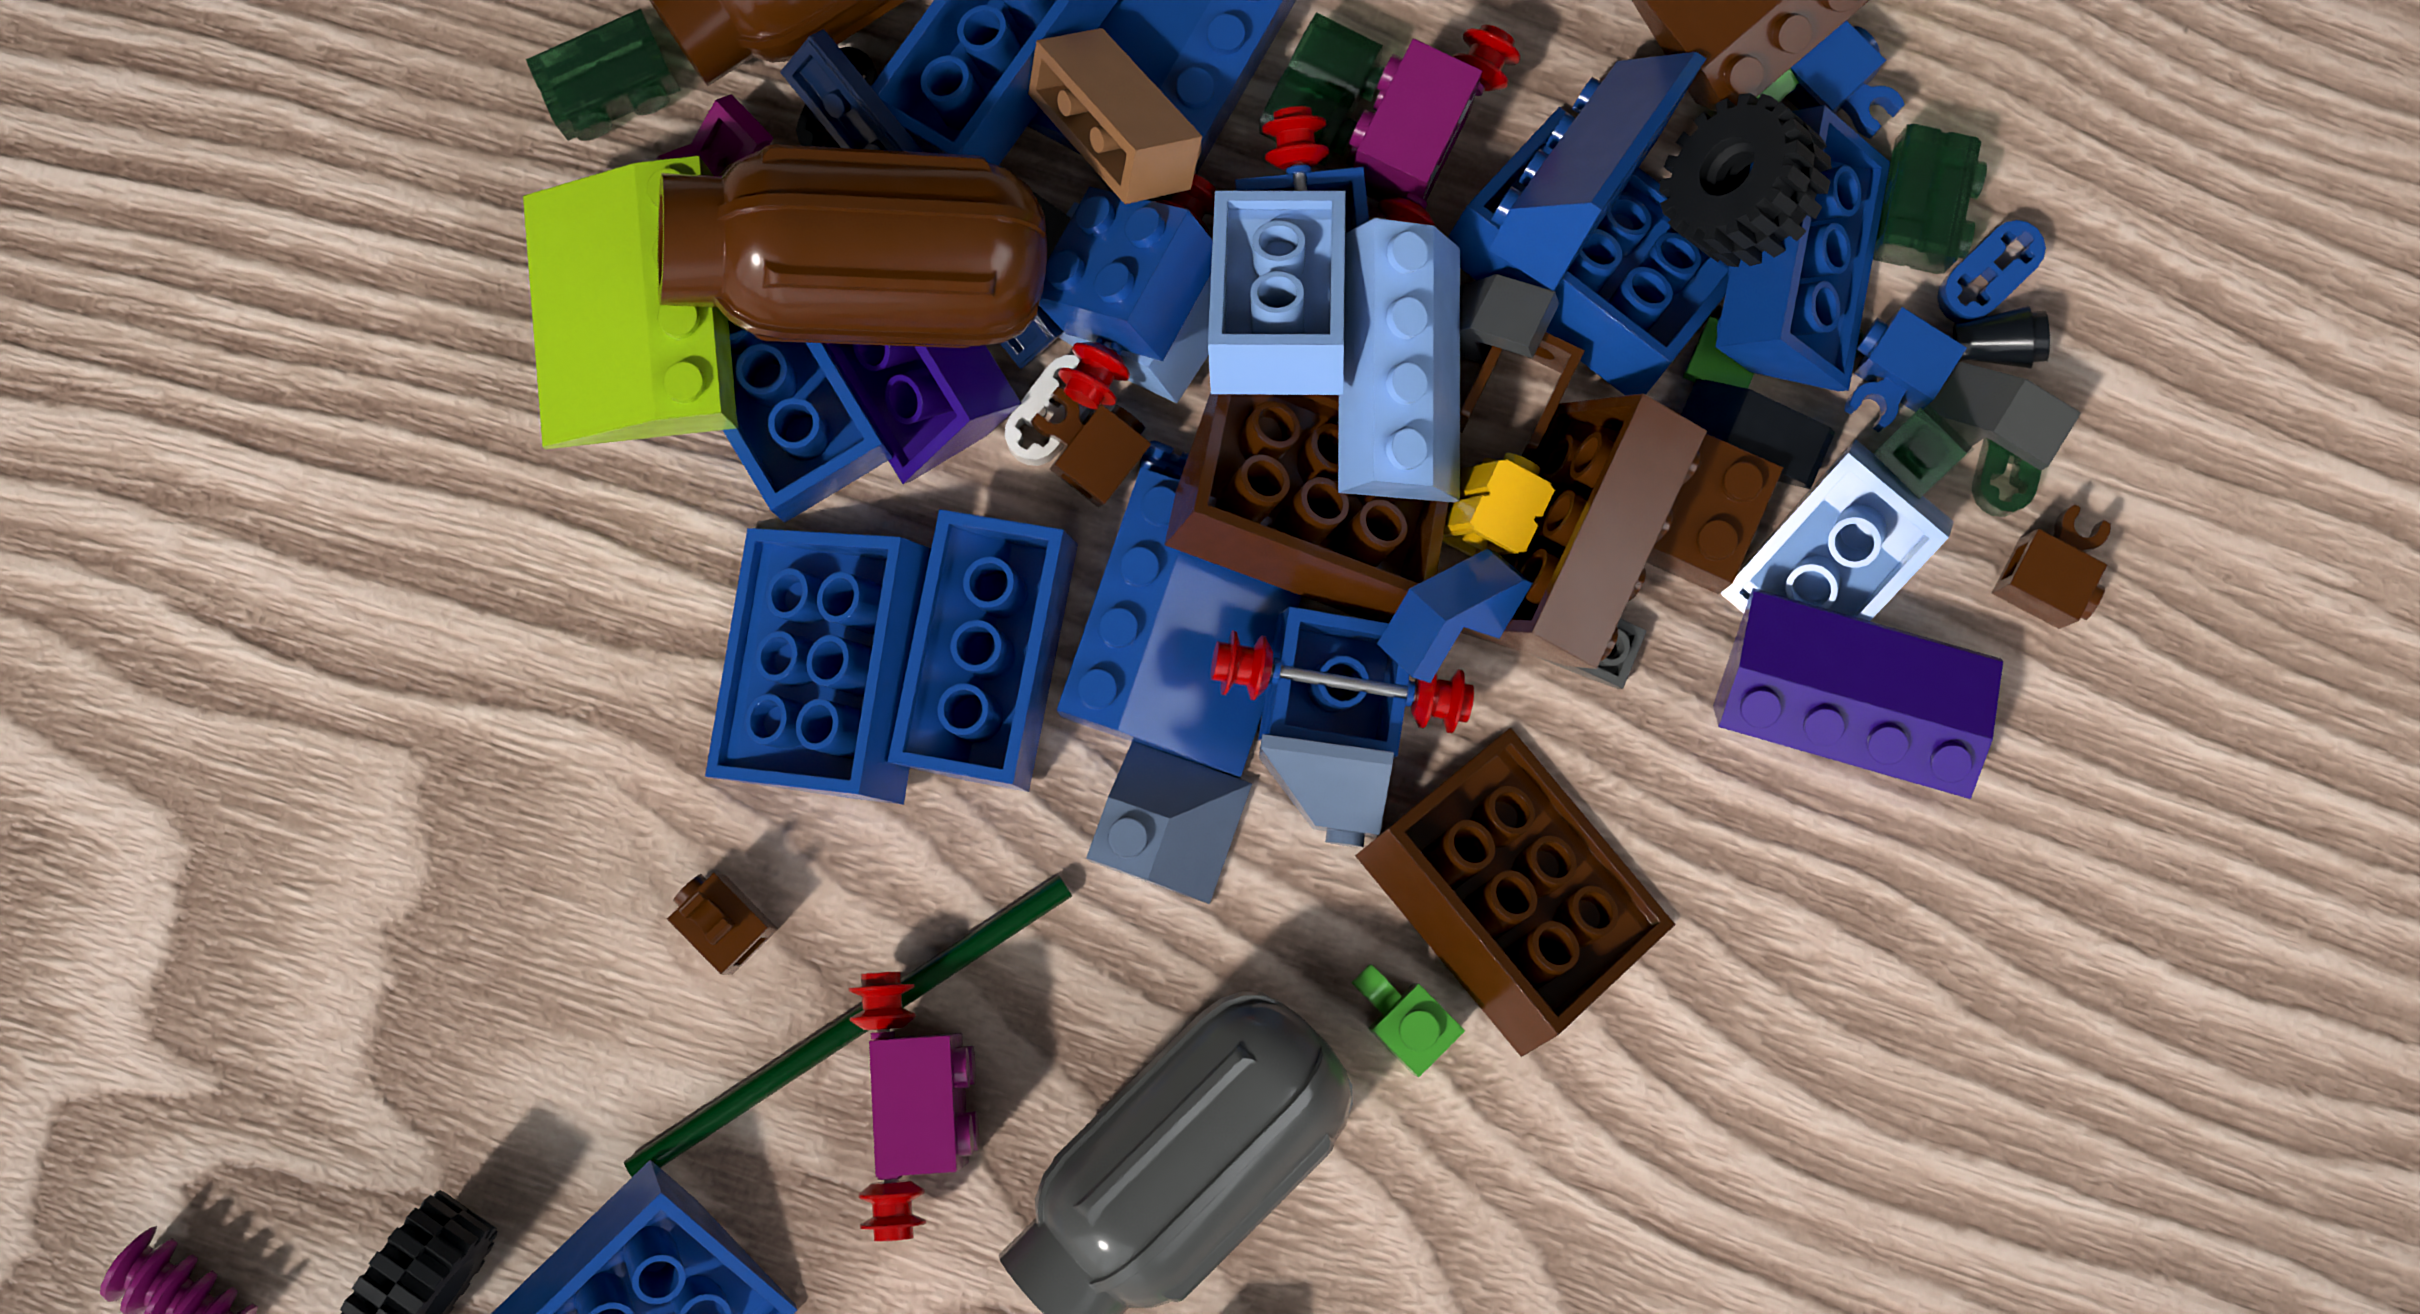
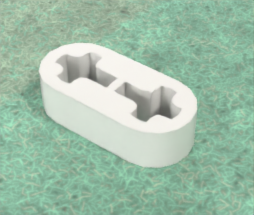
[1005,355,1092,466]

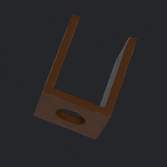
[1460,332,1585,460]

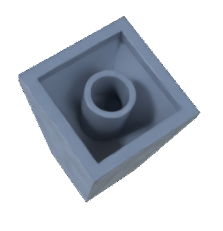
[1259,734,1394,848]
[1086,741,1252,904]

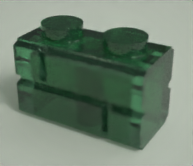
[526,8,680,141]
[1873,123,1987,274]

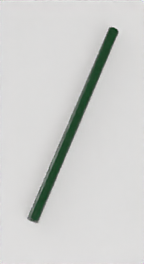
[624,875,1072,1177]

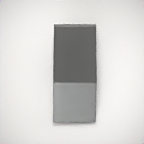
[1460,274,1559,364]
[1918,361,2081,471]

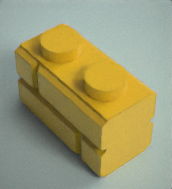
[1442,453,1555,557]

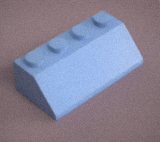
[1338,218,1460,503]

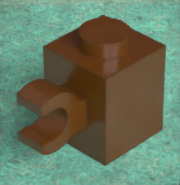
[1031,387,1151,508]
[1991,504,2111,629]
[667,873,778,975]

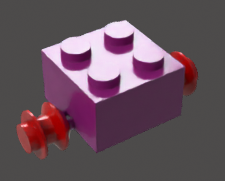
[1346,24,1521,227]
[848,971,979,1241]

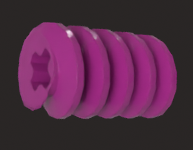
[100,1226,258,1314]

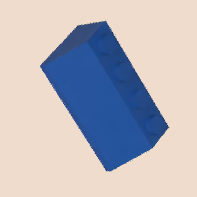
[1488,52,1707,291]
[1715,105,1890,391]
[888,509,1078,792]

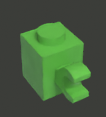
[1351,964,1465,1078]

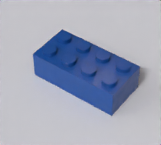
[871,0,1118,165]
[723,319,892,523]

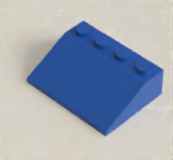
[1028,0,1296,201]
[1447,107,1729,396]
[1057,467,1302,778]
[705,528,931,805]
[491,1160,797,1314]

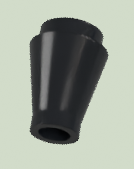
[1953,306,2050,369]

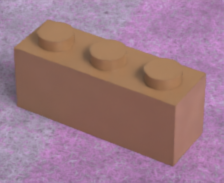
[1028,28,1202,204]

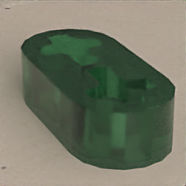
[1972,437,2042,517]

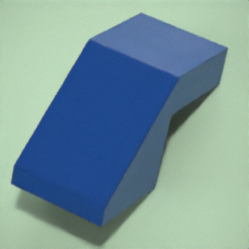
[1377,549,1533,683]

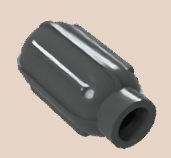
[999,991,1353,1314]

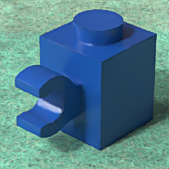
[1786,20,1905,139]
[1844,307,1967,432]

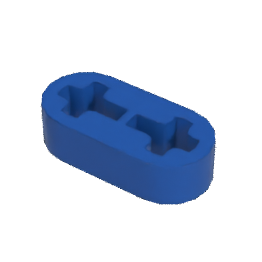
[1937,220,2046,323]

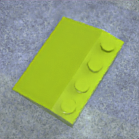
[523,156,738,449]

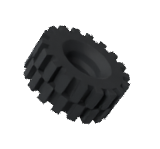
[1659,93,1832,267]
[340,1190,498,1314]

